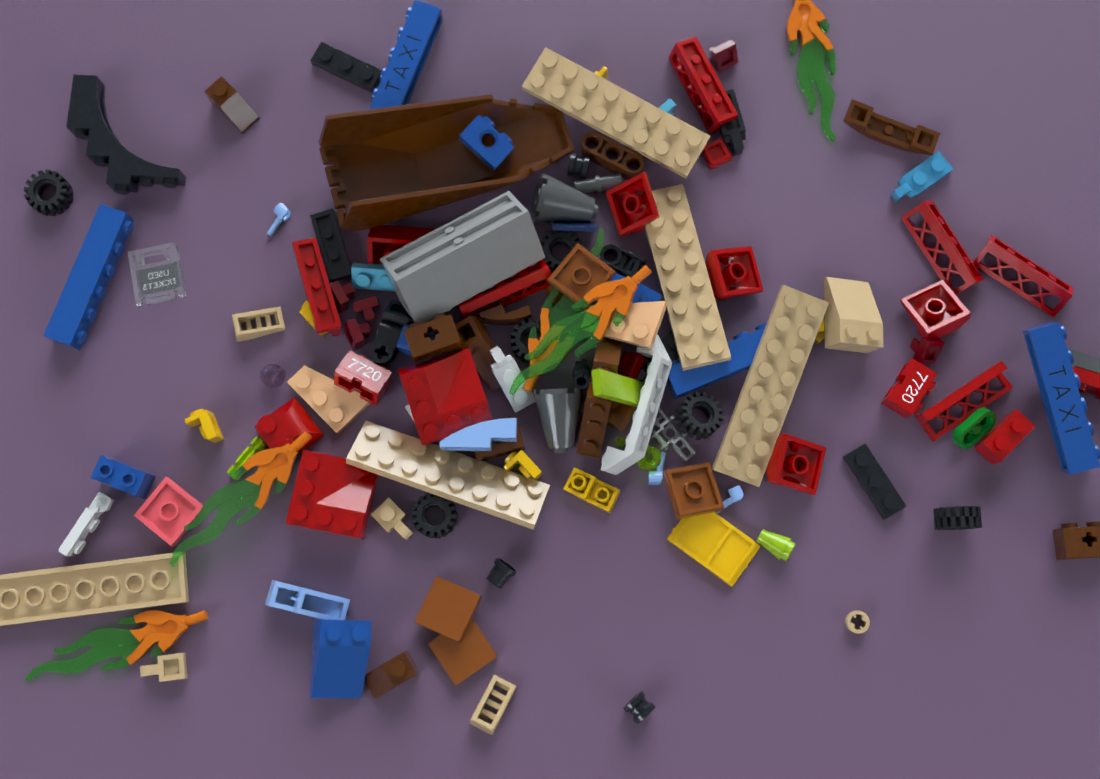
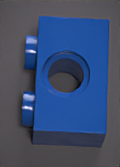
[458,114,514,172]
[90,455,155,499]

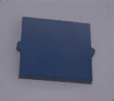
[551,221,598,232]

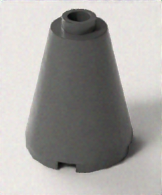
[530,173,598,222]
[534,388,583,453]

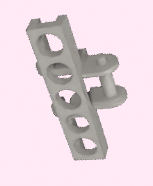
[651,408,696,462]

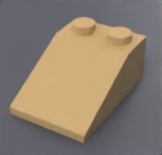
[824,277,883,353]

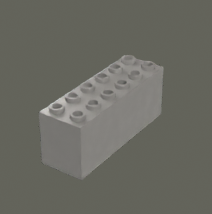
[380,191,546,324]

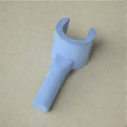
[267,203,291,236]
[648,452,667,485]
[716,485,744,514]

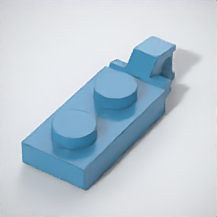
[890,151,953,202]

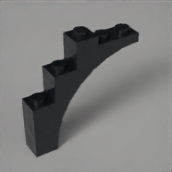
[66,74,186,195]

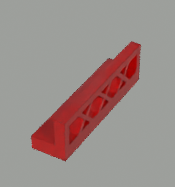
[668,36,738,135]
[901,200,984,295]
[973,235,1074,317]
[292,237,342,337]
[458,259,551,319]
[915,360,1013,442]

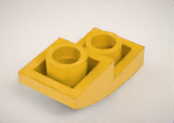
[563,467,621,513]

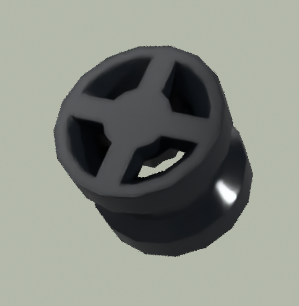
[567,152,590,179]
[623,691,656,724]

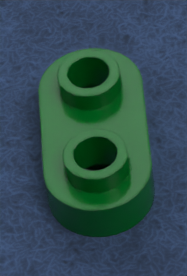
[953,407,996,449]

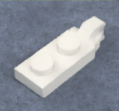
[489,346,536,413]
[58,492,114,557]

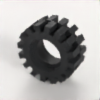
[24,170,74,216]
[541,230,582,272]
[510,318,552,364]
[675,392,724,440]
[411,493,458,539]
[933,506,982,530]

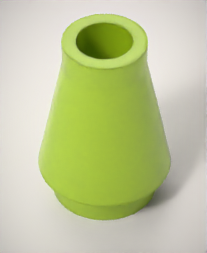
[756,529,796,561]

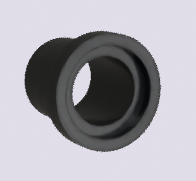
[486,557,517,589]

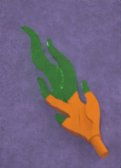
[786,0,836,142]
[522,228,604,393]
[510,265,652,395]
[170,431,312,567]
[25,610,208,682]

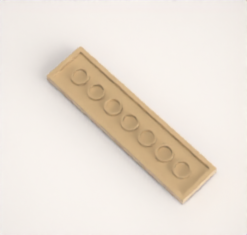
[522,47,710,179]
[644,184,731,371]
[712,285,829,487]
[346,421,550,530]
[0,552,189,626]

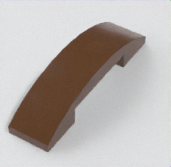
[843,99,940,155]

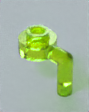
[615,437,661,470]

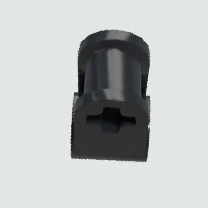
[599,244,647,278]
[371,320,403,368]

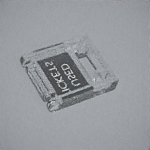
[128,242,186,308]

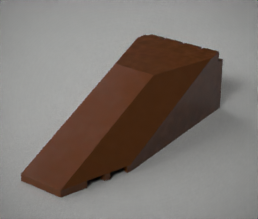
[319,94,574,232]

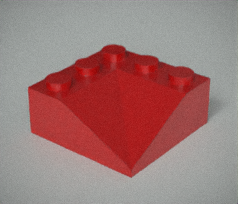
[398,347,493,445]
[286,450,379,540]

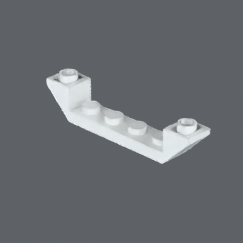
[601,335,672,475]

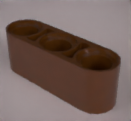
[581,131,644,180]

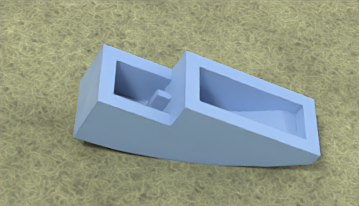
[439,418,517,451]
[265,580,350,620]

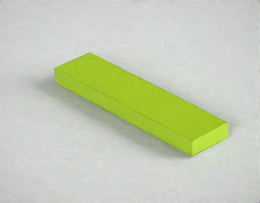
[591,369,645,407]

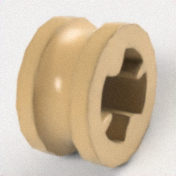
[845,611,870,634]

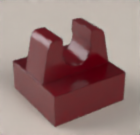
[709,40,739,73]
[330,280,356,313]
[353,296,380,322]
[343,318,372,351]
[909,338,945,364]

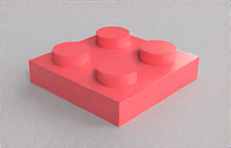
[133,476,206,547]

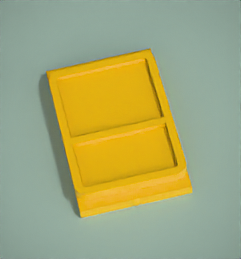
[666,512,761,587]

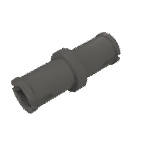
[574,173,622,194]

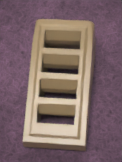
[232,306,285,342]
[470,674,517,735]

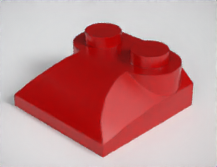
[606,172,660,236]
[705,246,764,301]
[900,280,971,338]
[255,397,324,456]
[766,433,826,495]

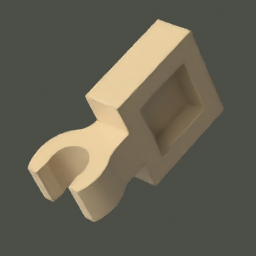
[371,497,414,540]
[140,653,188,682]

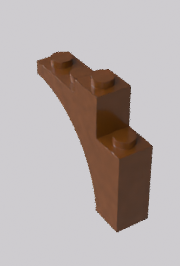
[576,337,623,458]

